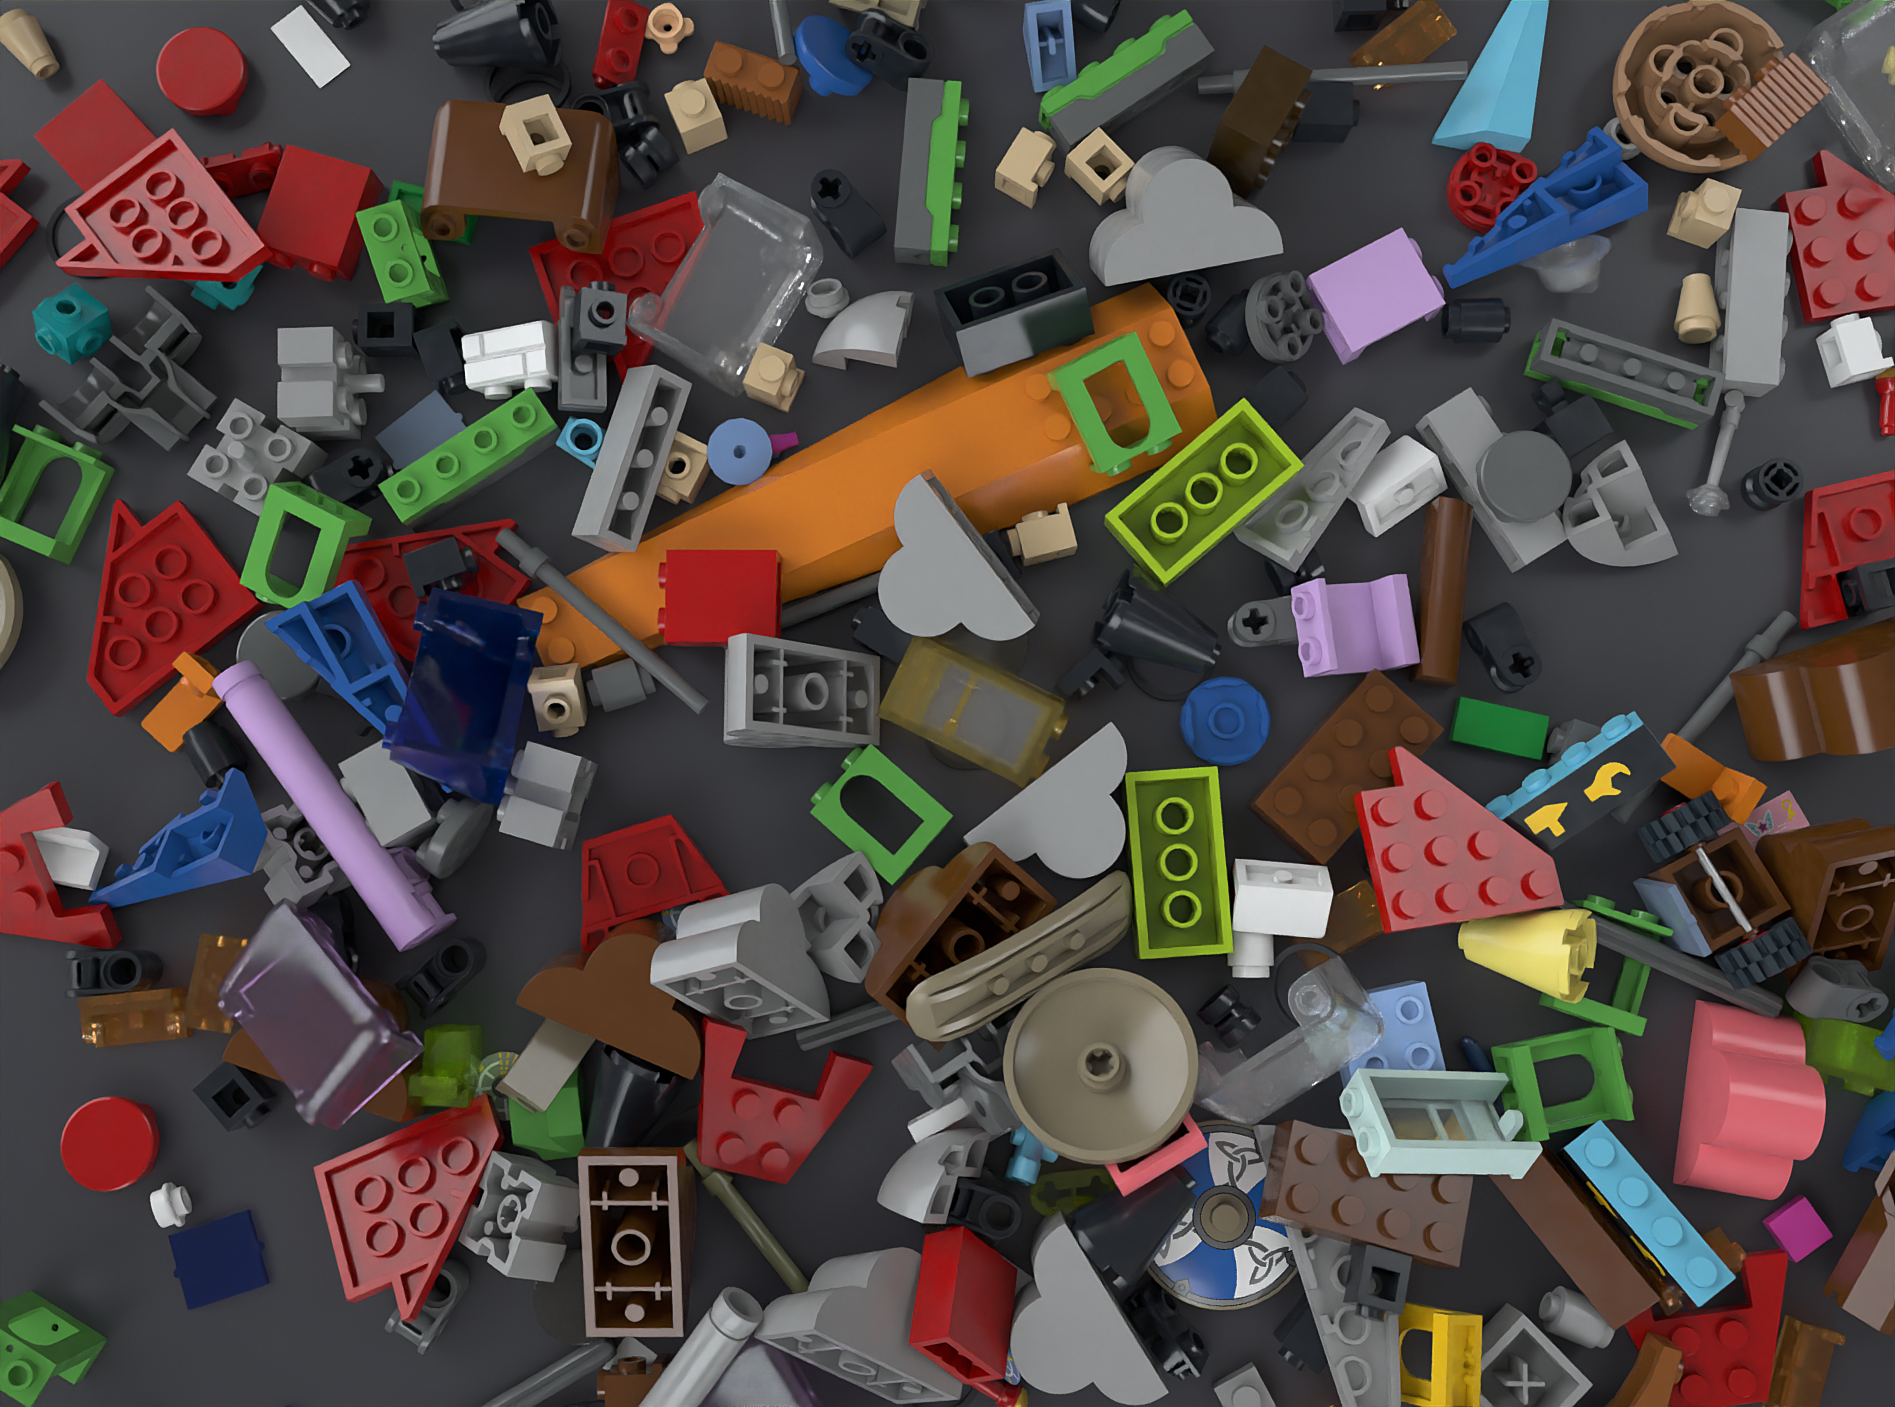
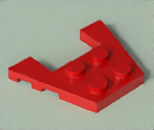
[1800,470,1895,631]
[0,781,123,949]
[581,813,731,953]
[697,1016,873,1184]
[1623,1248,1788,1407]

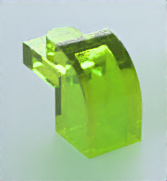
[409,1024,483,1108]

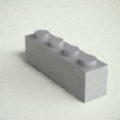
[1709,208,1793,397]
[571,365,692,552]
[1415,387,1568,573]

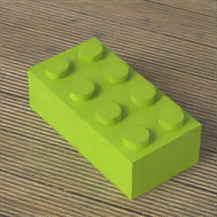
[1104,398,1304,588]
[1120,766,1234,959]

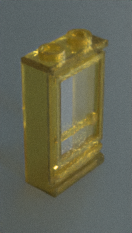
[876,635,1070,788]

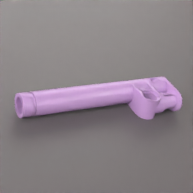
[212,660,457,952]

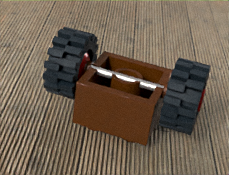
[1636,790,1814,991]

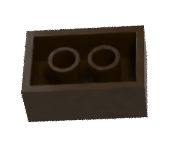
[1206,45,1313,200]

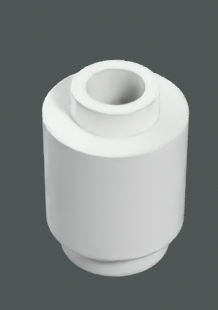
[1227,926,1274,978]

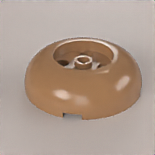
[1612,0,1785,174]

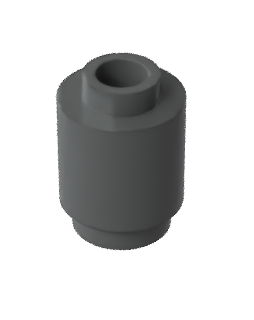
[586,657,657,713]

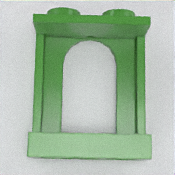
[355,199,450,310]
[1045,331,1182,477]
[0,424,116,565]
[240,481,372,609]
[810,743,953,886]
[1539,895,1673,1037]
[1491,1025,1634,1142]
[0,1290,108,1407]

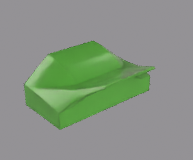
[508,1060,588,1161]

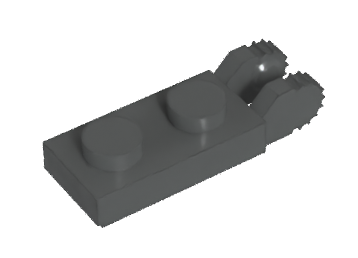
[558,285,607,413]

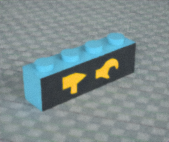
[1485,711,1677,853]
[1556,1120,1736,1309]

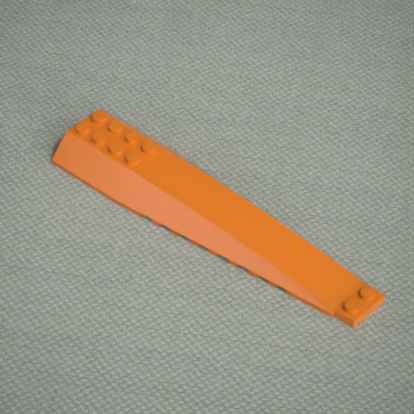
[516,282,1218,672]

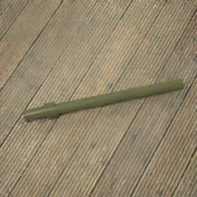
[682,1137,810,1294]

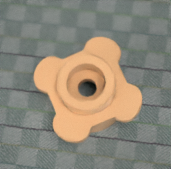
[644,3,694,54]

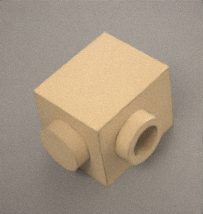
[664,78,728,155]

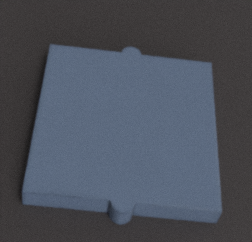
[375,390,467,471]
[1633,878,1712,957]

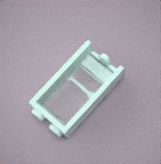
[1339,1068,1543,1179]

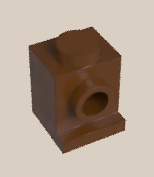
[597,1353,668,1407]

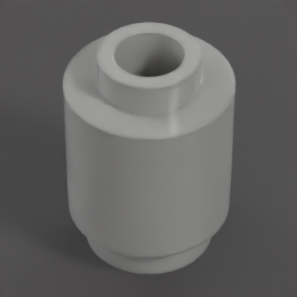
[1539,1286,1615,1348]

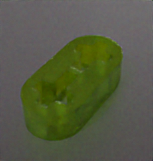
[1029,1167,1117,1216]

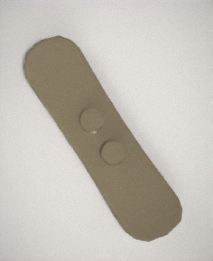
[906,870,1134,1041]

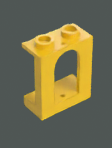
[1398,1301,1482,1407]

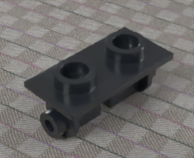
[1123,1278,1209,1382]

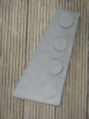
[1233,407,1391,573]

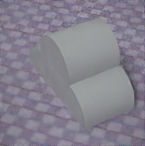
[1089,146,1283,286]
[878,469,1040,641]
[724,633,880,748]
[962,722,1127,880]
[650,883,830,1040]
[1010,1207,1169,1405]
[754,1247,963,1404]

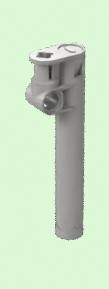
[638,1287,764,1407]

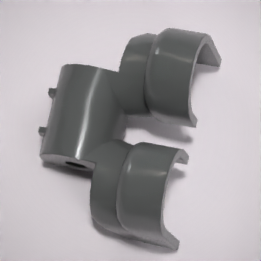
[38,285,219,452]
[891,994,1034,1135]

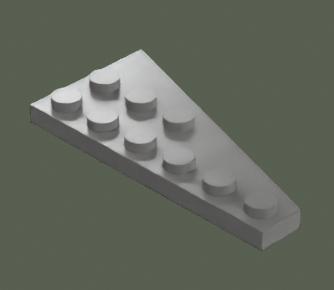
[1252,1125,1401,1407]

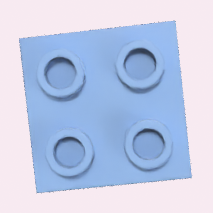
[1323,980,1446,1089]

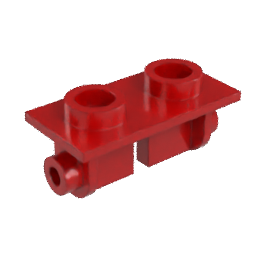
[592,0,650,90]
[200,142,284,198]

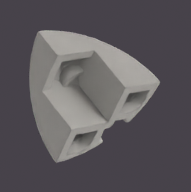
[812,291,915,370]
[1563,440,1679,566]
[790,851,883,983]
[877,1128,991,1224]

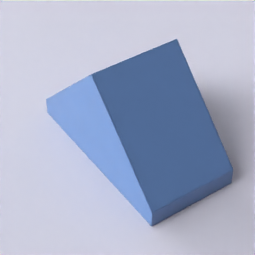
[1023,0,1077,93]

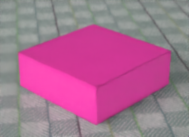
[1762,1195,1833,1263]

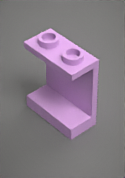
[1305,227,1446,365]
[1291,574,1420,678]

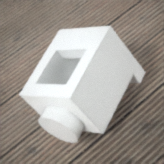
[1816,313,1894,388]

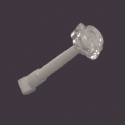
[1686,390,1745,516]

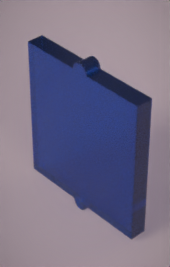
[168,1209,270,1311]

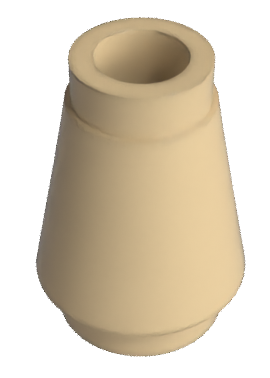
[0,9,60,79]
[1674,274,1721,344]

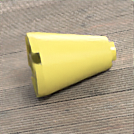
[1458,909,1597,1004]

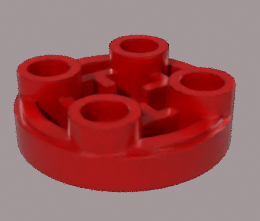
[156,27,249,116]
[1446,142,1538,233]
[61,1096,160,1192]

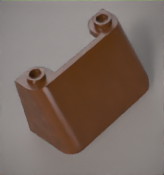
[420,99,621,254]

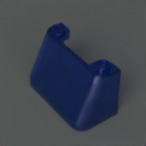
[382,587,544,807]

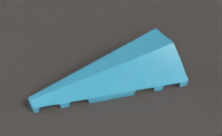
[1432,0,1549,153]

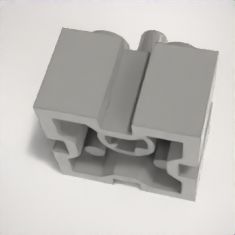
[277,327,385,441]
[187,398,329,530]
[486,741,598,851]
[253,803,352,919]
[458,1150,580,1282]

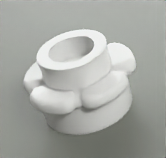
[150,1182,192,1228]

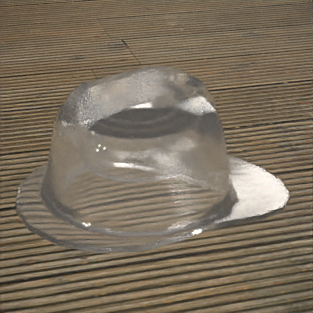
[1516,235,1612,293]

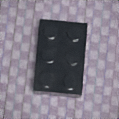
[933,248,1095,378]

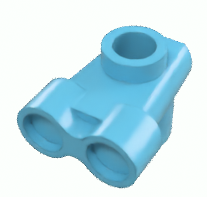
[556,416,607,469]
[1004,1124,1059,1186]

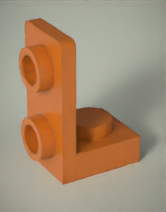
[141,651,225,753]
[1659,733,1767,826]

